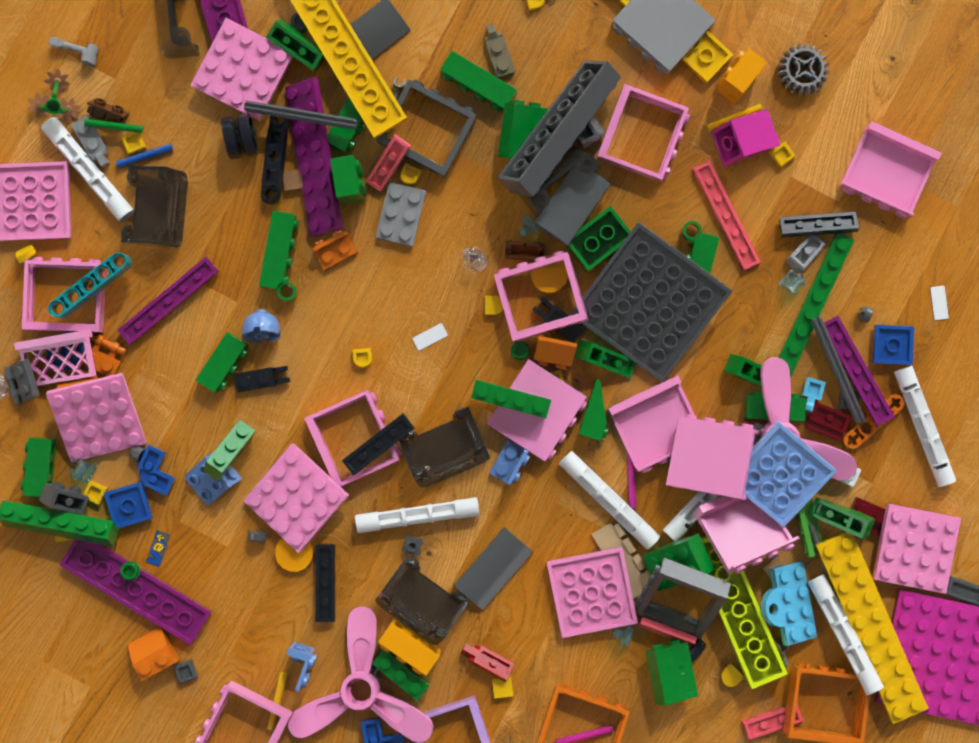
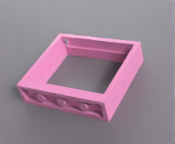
[596,84,690,182]
[494,251,589,342]
[22,257,106,333]
[304,390,402,487]
[195,680,293,743]

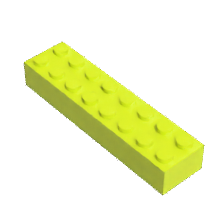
[701,536,788,689]

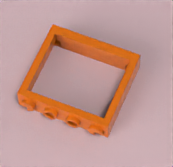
[783,662,870,743]
[537,683,630,743]

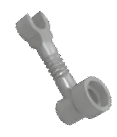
[48,36,99,67]

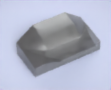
[576,118,606,149]

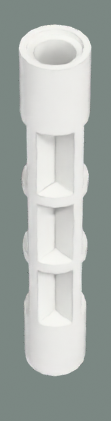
[41,117,135,222]
[894,365,957,487]
[559,450,660,550]
[663,492,719,541]
[355,497,480,534]
[807,574,884,696]

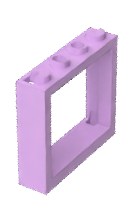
[413,695,491,743]

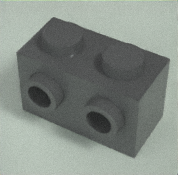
[39,481,89,515]

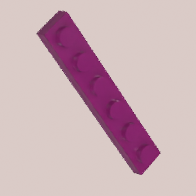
[118,257,219,345]
[824,316,895,426]

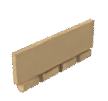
[592,522,650,599]

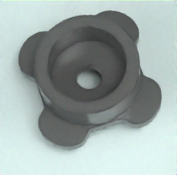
[402,535,423,556]

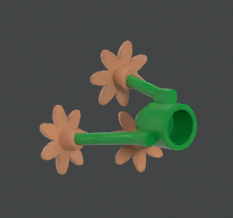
[28,69,81,122]

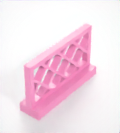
[14,329,96,386]

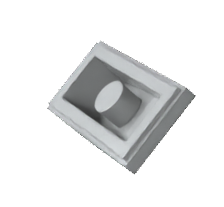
[785,235,826,274]

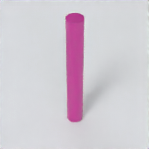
[627,453,636,508]
[556,725,613,743]

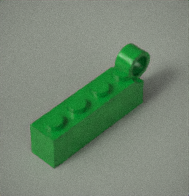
[259,210,300,302]
[681,221,720,273]

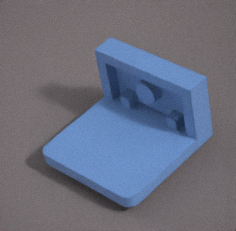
[185,453,242,505]

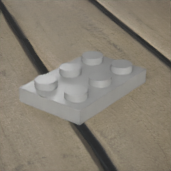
[376,182,426,247]

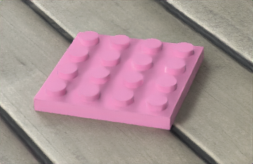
[190,18,293,122]
[0,161,72,241]
[46,373,146,462]
[244,444,349,553]
[872,503,961,594]
[547,547,638,638]

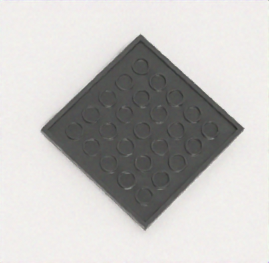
[570,221,733,382]

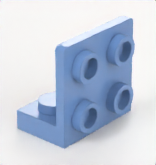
[490,439,530,486]
[287,641,317,692]

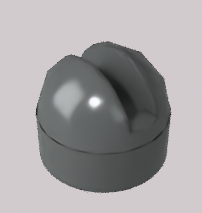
[857,306,873,323]
[129,446,145,463]

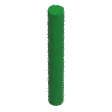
[84,119,144,133]

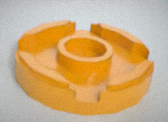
[530,255,568,293]
[275,538,314,572]

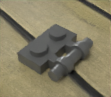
[4,359,40,405]

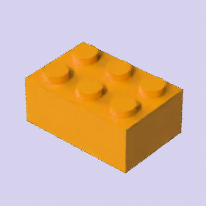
[717,48,767,105]
[378,618,441,675]

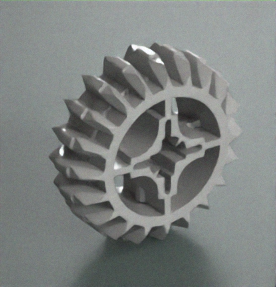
[777,43,830,95]

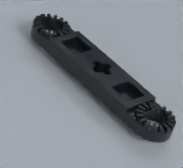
[261,116,289,205]

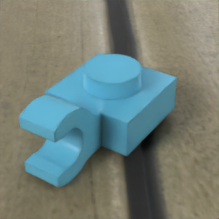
[801,377,826,413]

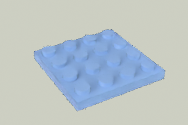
[745,420,837,528]

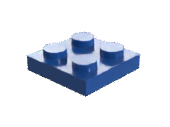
[872,325,914,365]
[104,481,153,528]

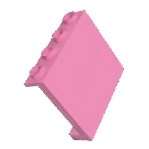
[839,121,941,219]
[487,359,587,461]
[607,376,695,473]
[666,414,759,500]
[694,496,799,574]

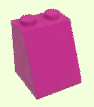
[711,109,780,167]

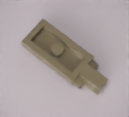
[485,23,515,78]

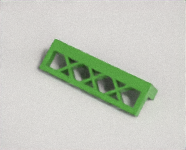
[795,498,822,557]

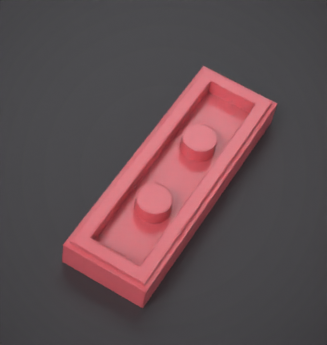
[365,134,411,192]
[637,617,697,646]
[742,704,804,740]

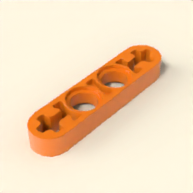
[842,394,905,449]

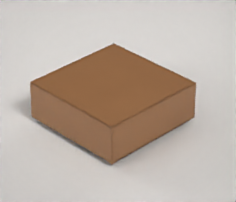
[283,169,303,192]

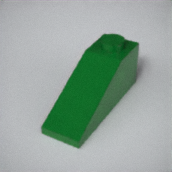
[574,340,636,379]
[723,353,762,388]
[578,379,608,441]
[809,497,875,539]

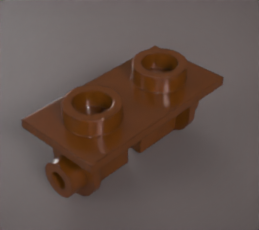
[87,98,130,123]
[505,240,544,260]

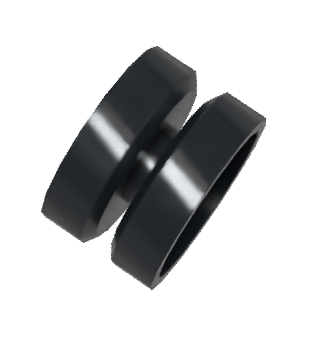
[221,113,258,160]

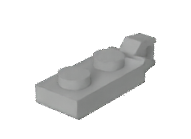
[71,115,110,168]

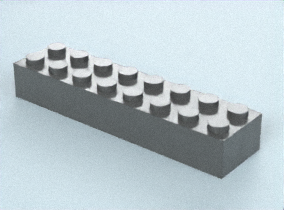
[497,60,621,197]

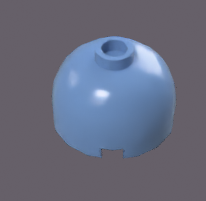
[242,309,280,343]

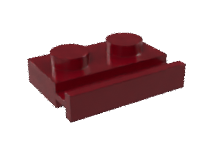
[804,401,852,442]
[850,497,885,537]

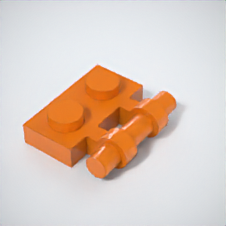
[82,333,127,376]

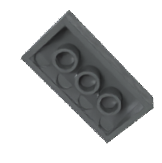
[350,0,410,60]
[534,161,610,246]
[454,527,533,610]

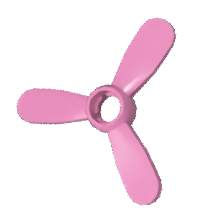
[753,357,857,481]
[288,607,433,743]

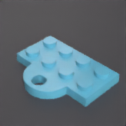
[761,561,817,646]

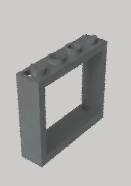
[377,80,477,178]
[635,558,731,639]

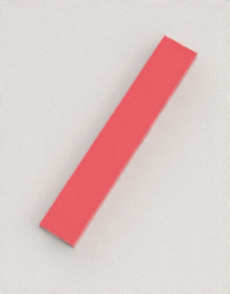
[692,160,761,271]

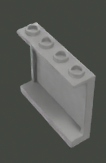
[611,0,716,75]

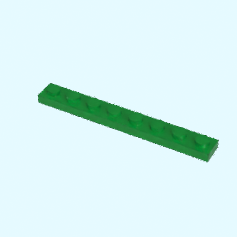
[778,233,854,378]

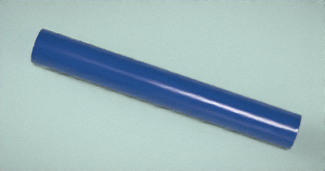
[116,143,173,168]

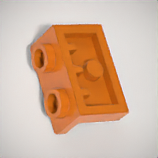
[312,230,358,271]

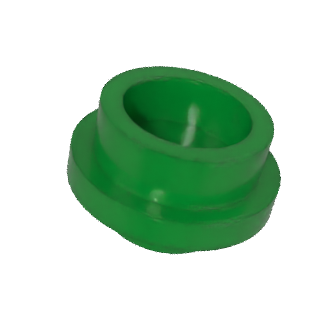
[511,341,530,361]
[120,561,140,581]

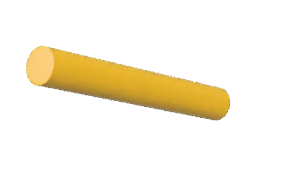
[707,104,763,132]
[267,672,288,730]

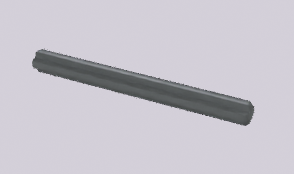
[244,101,357,130]
[811,316,866,424]

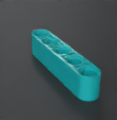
[48,252,132,318]

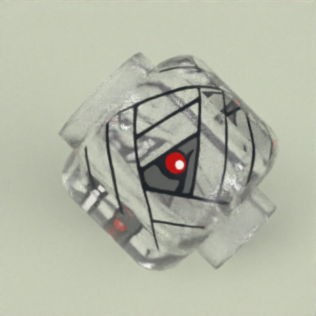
[460,245,490,274]

